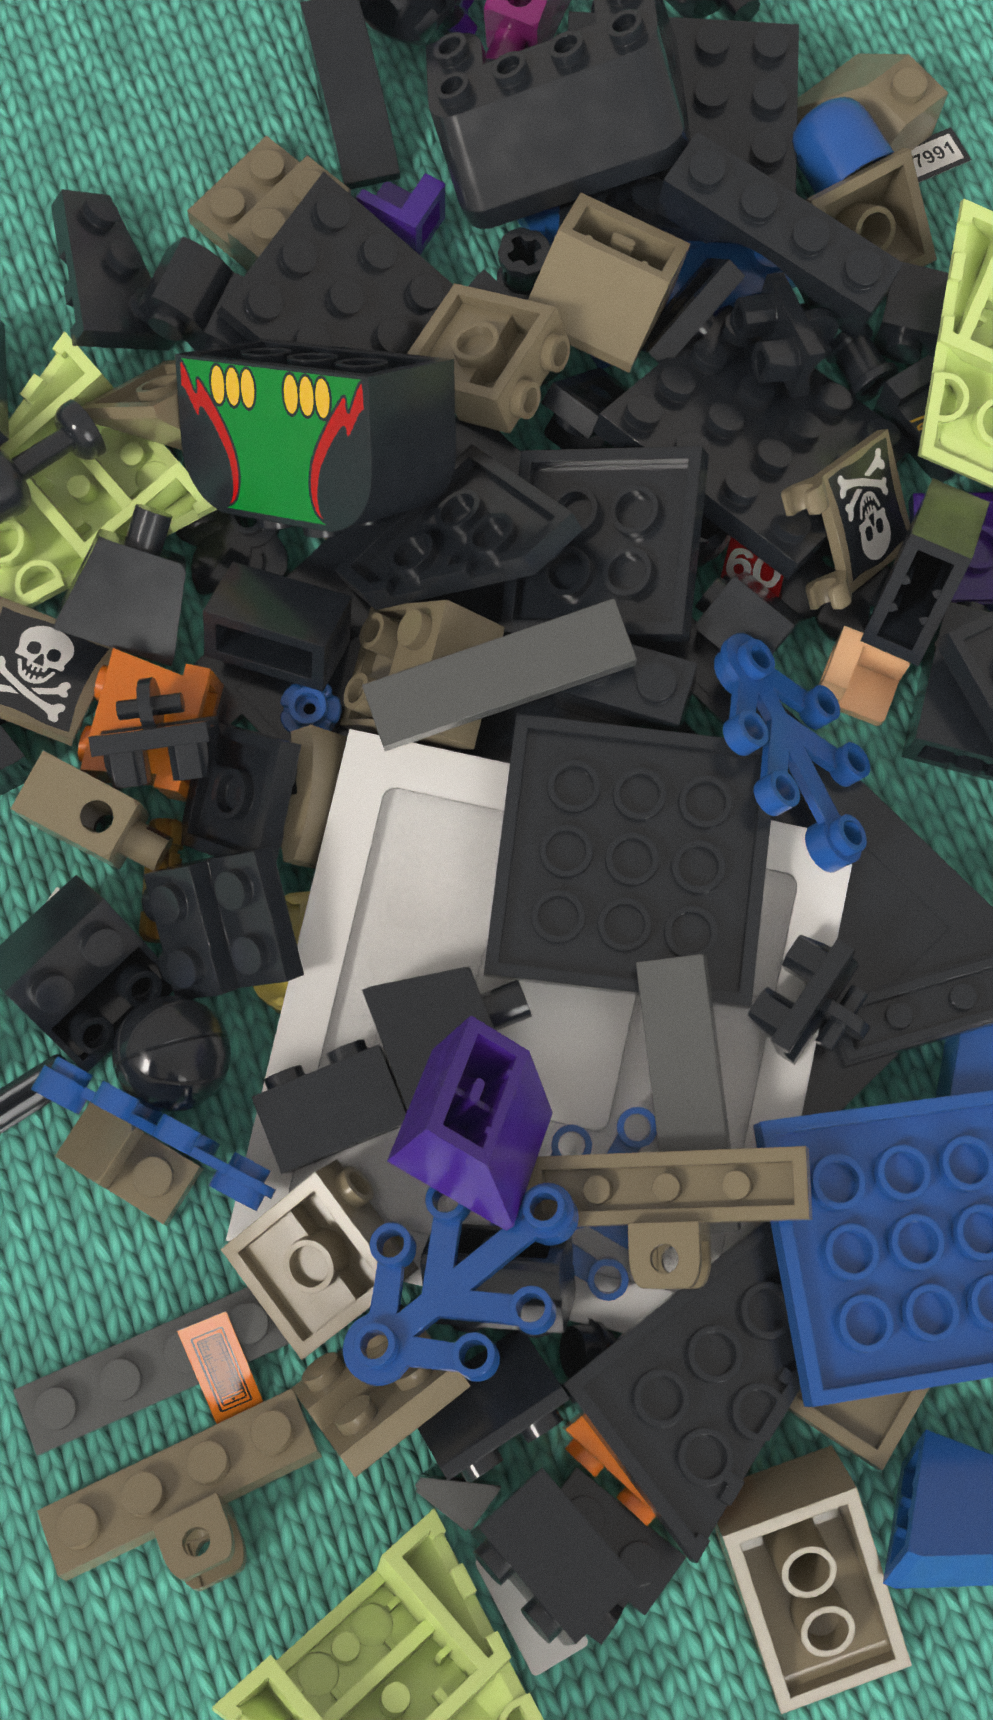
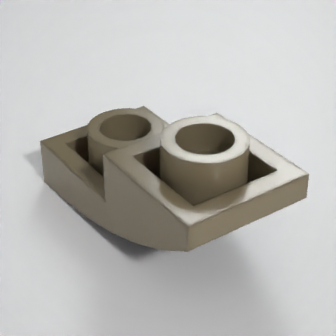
[281,725,347,869]

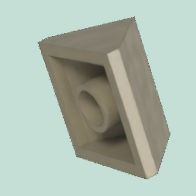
[806,147,937,267]

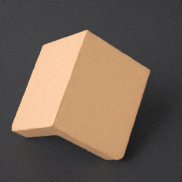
[818,626,910,726]

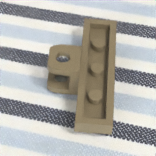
[528,1146,813,1289]
[37,1389,322,1592]

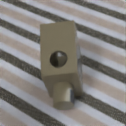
[10,751,173,871]

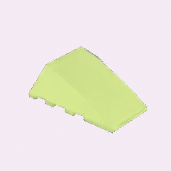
[918,199,993,489]
[0,331,217,608]
[212,1508,544,1720]

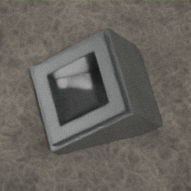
[415,1474,502,1531]

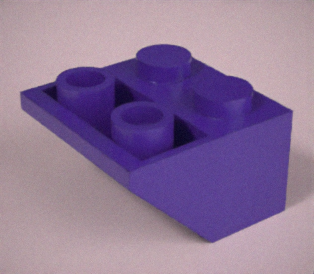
[387,1015,553,1231]

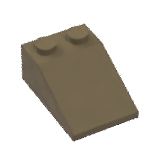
[715,1445,912,1714]

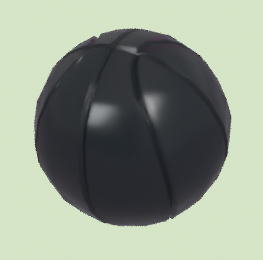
[112,995,231,1112]

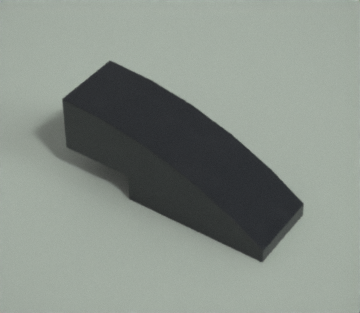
[300,0,400,190]

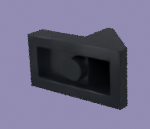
[541,367,628,450]

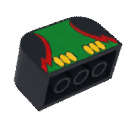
[175,338,456,538]

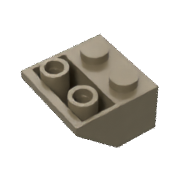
[528,193,690,373]
[340,600,505,749]

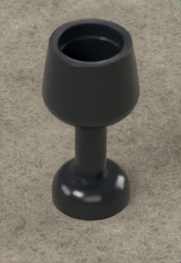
[0,399,106,524]

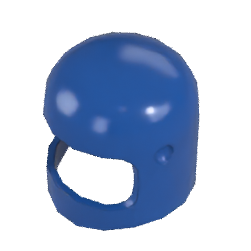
[792,97,894,194]

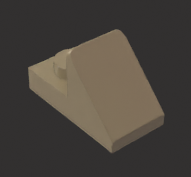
[55,1102,203,1226]

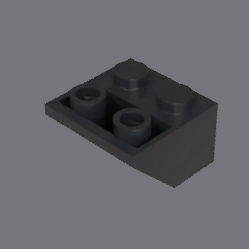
[0,875,173,1072]
[418,1330,570,1483]

